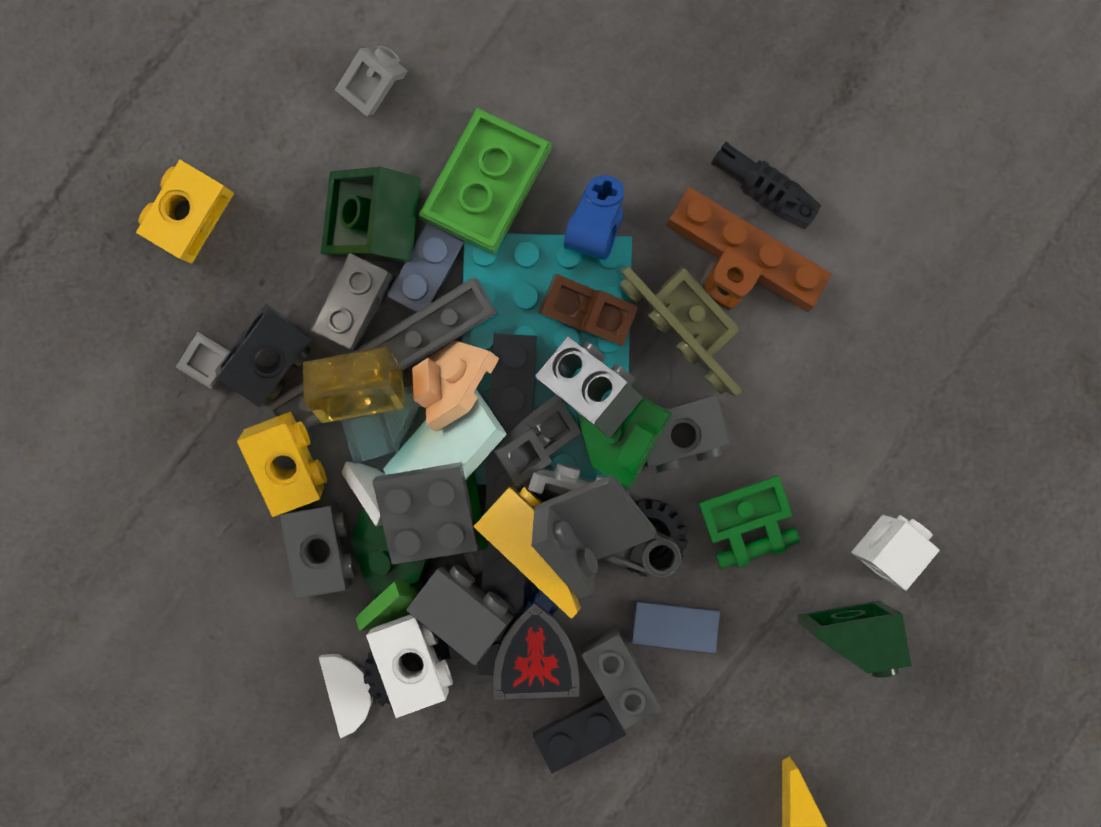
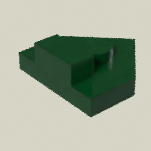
[350,506,433,597]

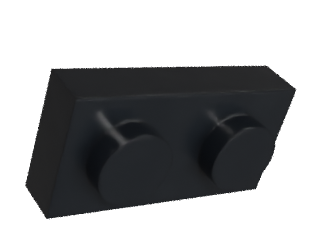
[533,696,626,774]

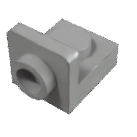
[335,45,408,117]

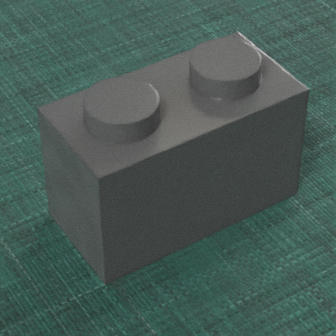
[406,563,514,666]

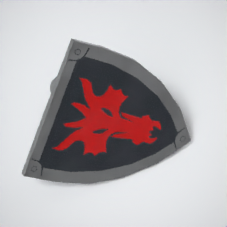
[493,603,579,700]

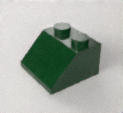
[320,166,421,262]
[798,600,912,678]

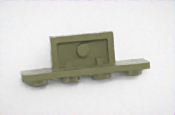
[617,266,743,397]

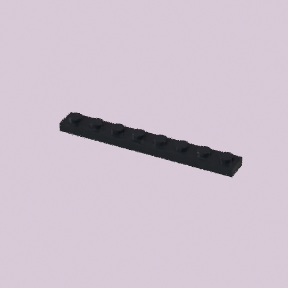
[477,334,537,675]

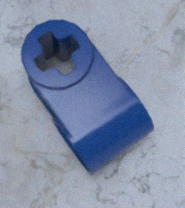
[564,175,624,260]

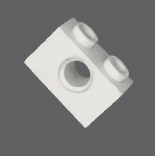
[851,515,940,591]
[366,614,453,718]

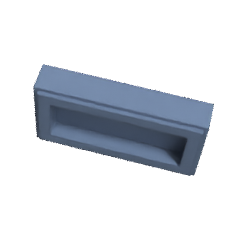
[631,600,720,653]

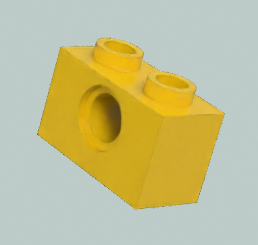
[136,159,234,264]
[237,412,327,517]

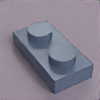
[387,223,464,312]

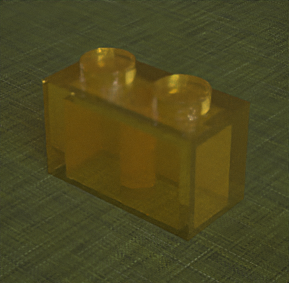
[303,346,405,423]

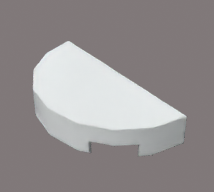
[342,462,386,527]
[319,654,373,739]

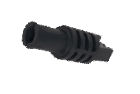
[711,141,822,229]

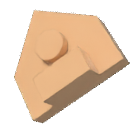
[412,340,499,431]

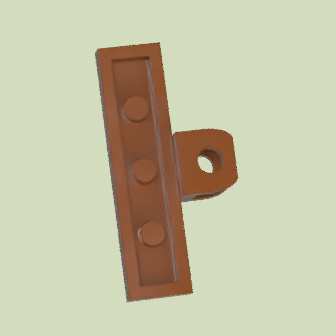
[665,187,832,312]

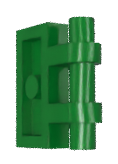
[697,475,800,570]

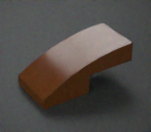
[538,274,638,346]

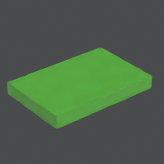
[418,108,552,256]

